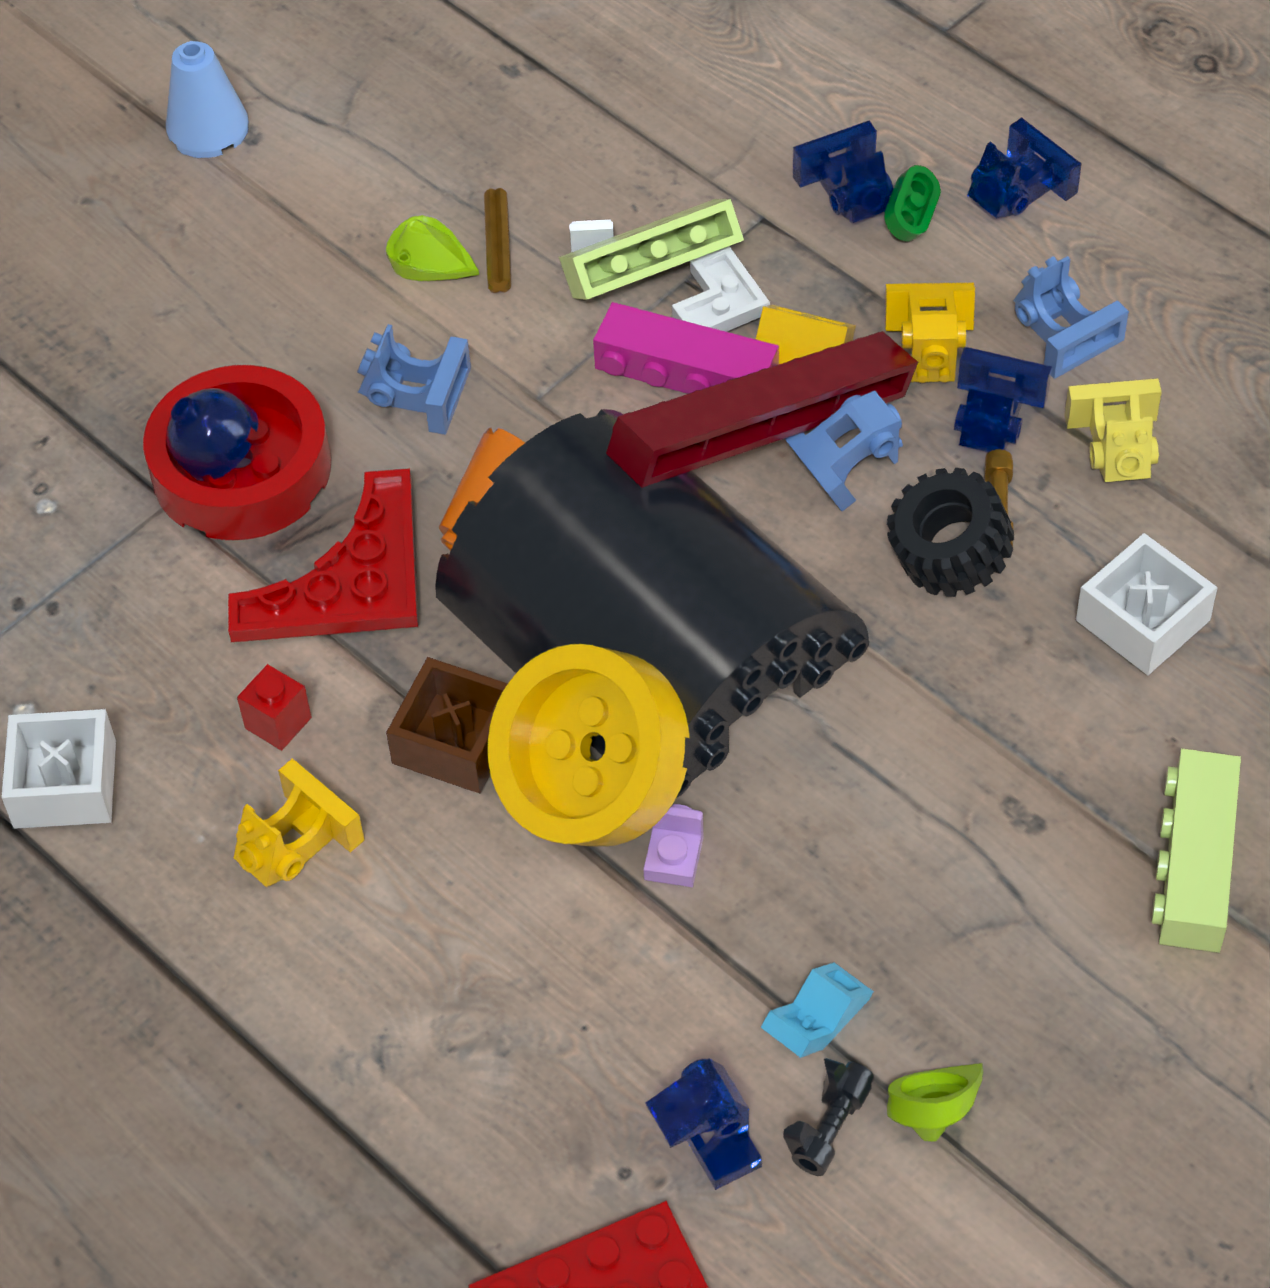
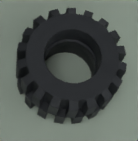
[887,467,1015,597]

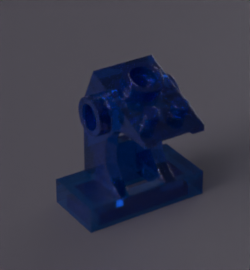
[967,117,1082,219]
[793,121,893,223]
[954,347,1052,452]
[645,1058,762,1190]

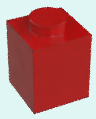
[237,664,312,751]

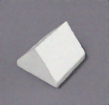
[570,220,614,252]

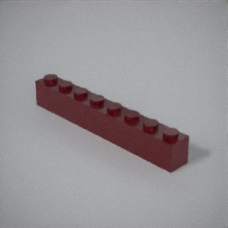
[606,331,918,488]

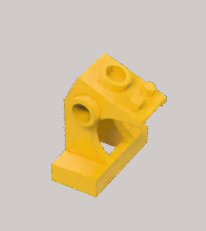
[885,283,975,383]
[233,758,365,887]

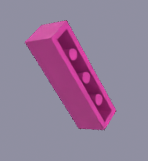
[593,302,779,394]

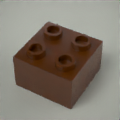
[386,657,508,794]

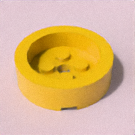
[488,644,689,847]

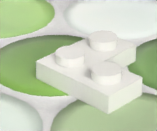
[672,246,770,332]

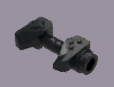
[783,1058,874,1176]

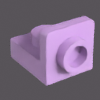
[644,804,703,887]

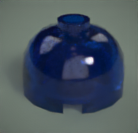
[166,388,259,481]

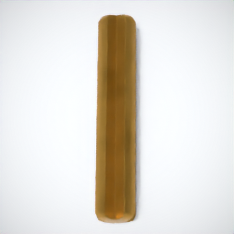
[484,188,511,293]

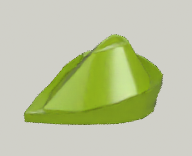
[386,215,479,281]
[887,1063,983,1142]

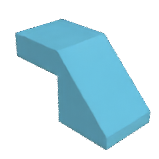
[761,962,874,1058]

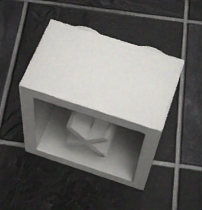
[1076,533,1217,675]
[2,709,116,829]

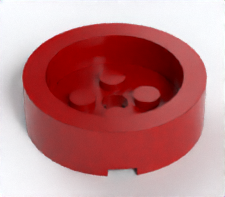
[143,365,331,540]

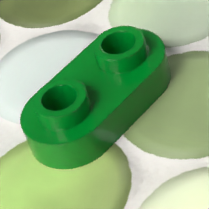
[884,165,941,242]

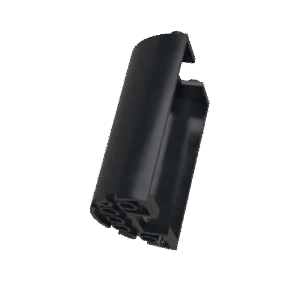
[435,409,869,798]

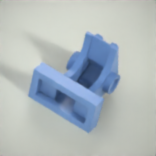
[1013,256,1129,379]
[357,324,471,435]
[784,391,903,511]

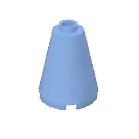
[166,41,249,158]

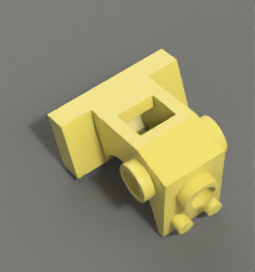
[1064,378,1162,482]

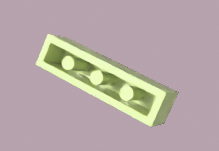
[559,199,744,300]
[1151,748,1241,953]

